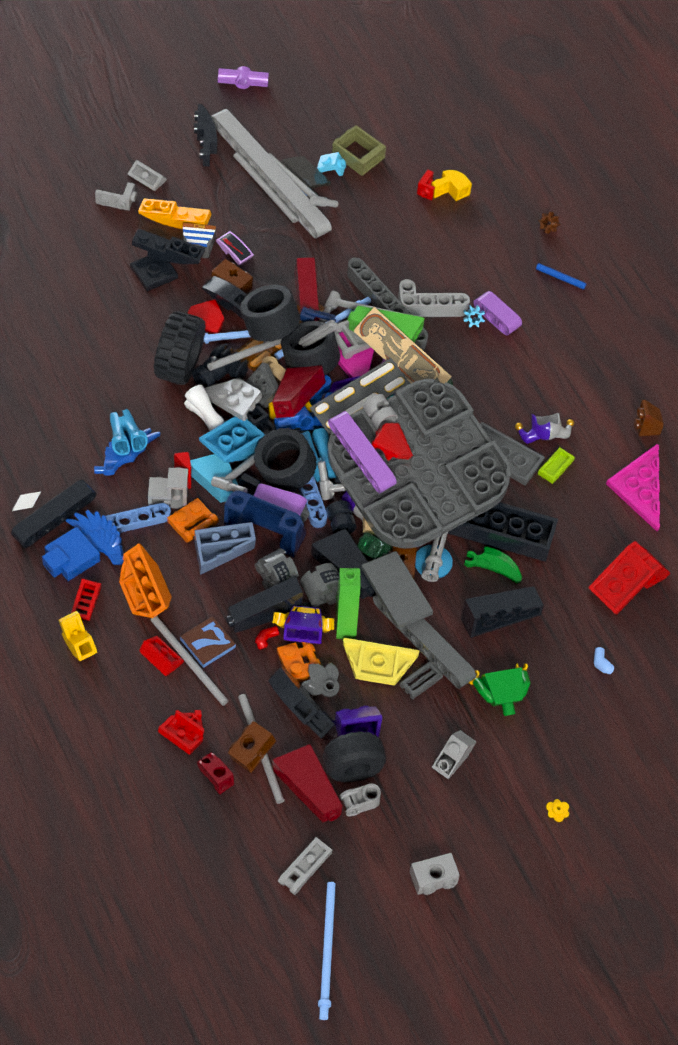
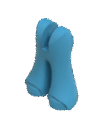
[110,409,148,455]
[300,428,335,482]

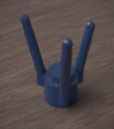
[300,307,336,323]

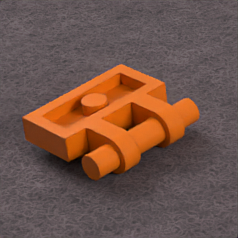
[277,642,321,682]

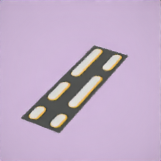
[310,358,410,434]

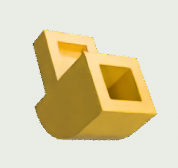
[432,170,472,201]
[59,611,97,661]

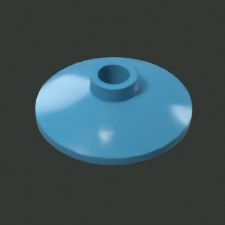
[415,545,453,578]

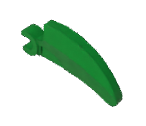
[464,547,522,583]

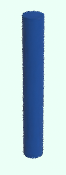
[536,263,587,290]

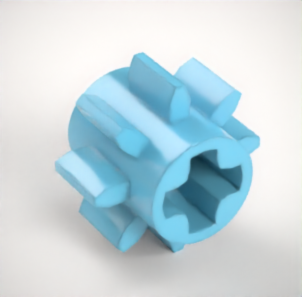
[463,305,485,327]

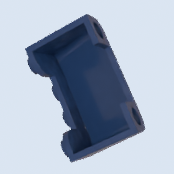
[224,491,307,558]

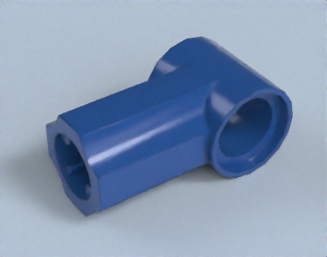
[274,406,314,430]

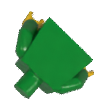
[469,663,530,716]

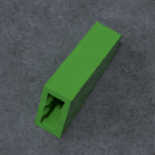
[348,306,424,343]
[336,568,360,639]

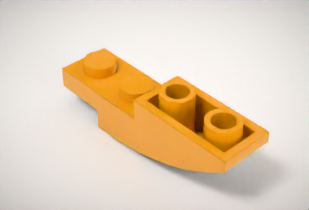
[138,198,211,229]

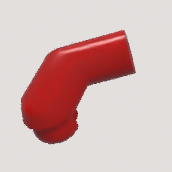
[255,626,279,649]

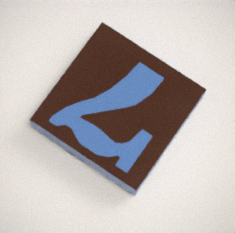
[180,616,236,668]

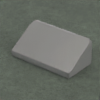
[127,160,167,191]

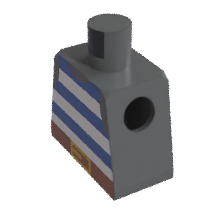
[183,223,216,261]

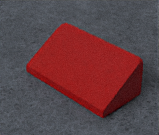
[174,452,191,489]
[140,636,184,676]

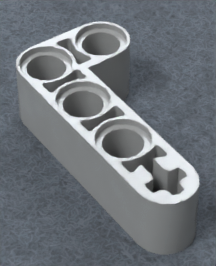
[398,279,470,317]

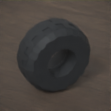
[323,732,386,783]

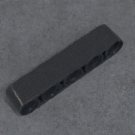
[11,480,97,548]

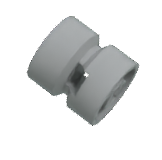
[363,394,398,430]

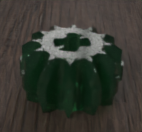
[357,532,391,559]

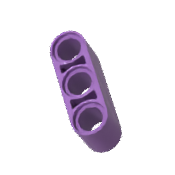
[474,291,522,335]
[253,484,307,516]

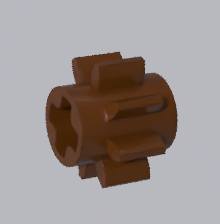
[538,212,561,233]

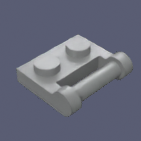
[334,320,371,359]

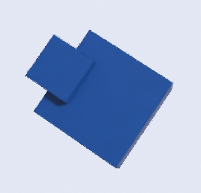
[42,527,100,581]

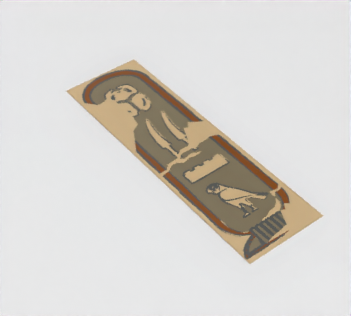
[354,307,452,384]

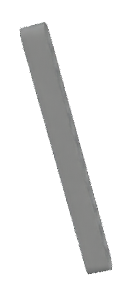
[211,109,331,238]

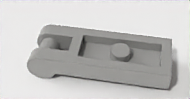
[278,837,332,895]

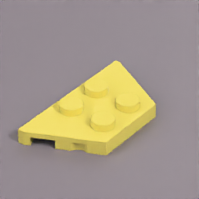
[343,638,419,686]

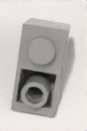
[432,730,476,779]

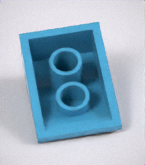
[199,417,265,463]

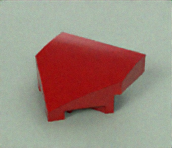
[188,300,225,334]
[371,423,413,461]
[158,710,204,755]

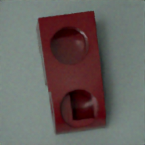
[197,752,234,795]

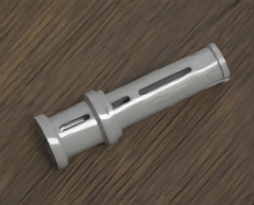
[421,532,448,582]

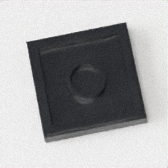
[130,256,178,292]

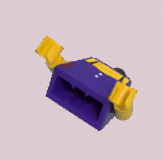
[272,603,334,644]

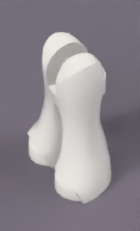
[184,385,225,431]

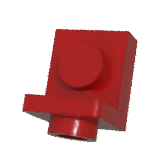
[417,169,435,200]

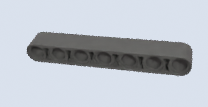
[347,258,428,351]
[373,594,476,689]

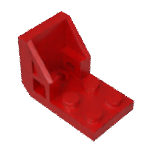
[588,541,671,615]

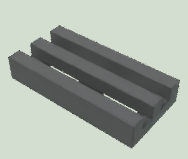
[400,661,443,700]

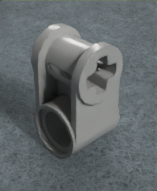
[339,783,381,816]

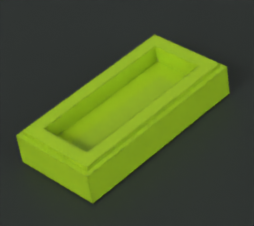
[538,447,575,484]

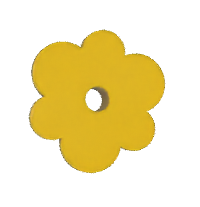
[546,799,569,822]

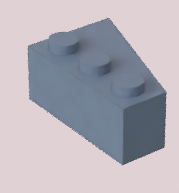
[194,522,256,575]

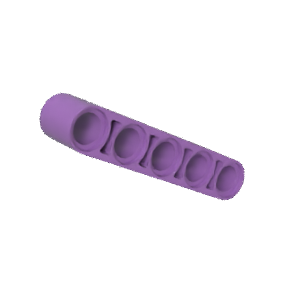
[328,411,397,493]

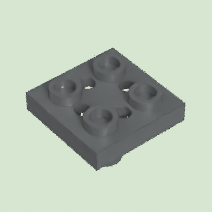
[246,362,279,411]

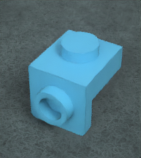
[317,152,346,176]

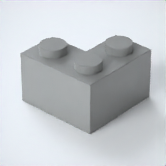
[148,467,188,509]

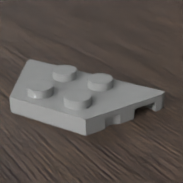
[204,378,262,421]

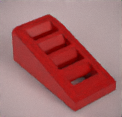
[71,579,102,621]

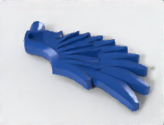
[94,428,160,476]
[66,510,124,565]

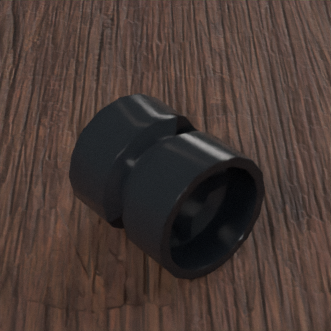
[192,356,227,388]
[326,500,357,534]

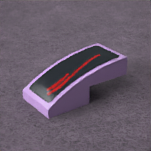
[216,231,254,266]

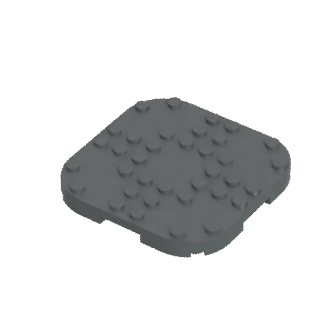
[327,379,510,548]

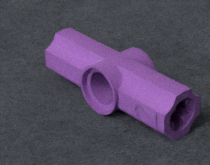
[218,66,269,89]

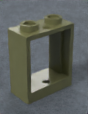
[332,125,386,176]

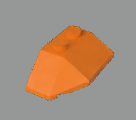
[119,543,172,619]

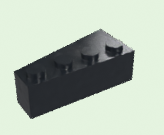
[461,586,544,638]

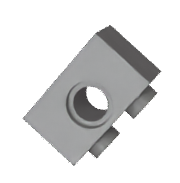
[410,853,460,895]

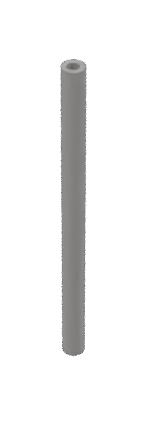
[234,152,298,223]
[207,339,282,371]
[151,616,228,706]
[238,694,284,804]

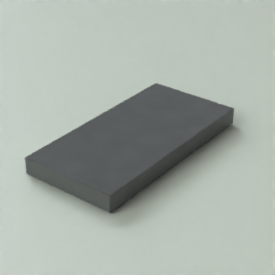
[480,422,545,486]
[361,551,433,629]

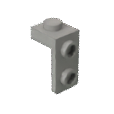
[95,183,137,211]

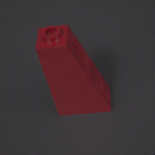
[294,257,319,323]
[272,366,326,418]
[272,744,342,823]

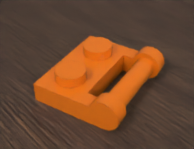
[167,498,219,543]

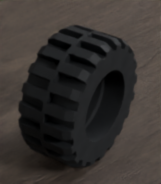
[153,311,206,385]

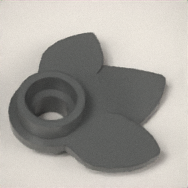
[302,663,339,697]

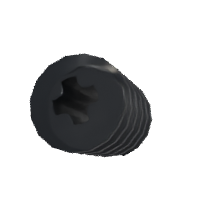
[209,344,249,380]

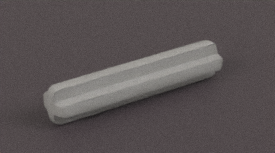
[299,320,338,348]

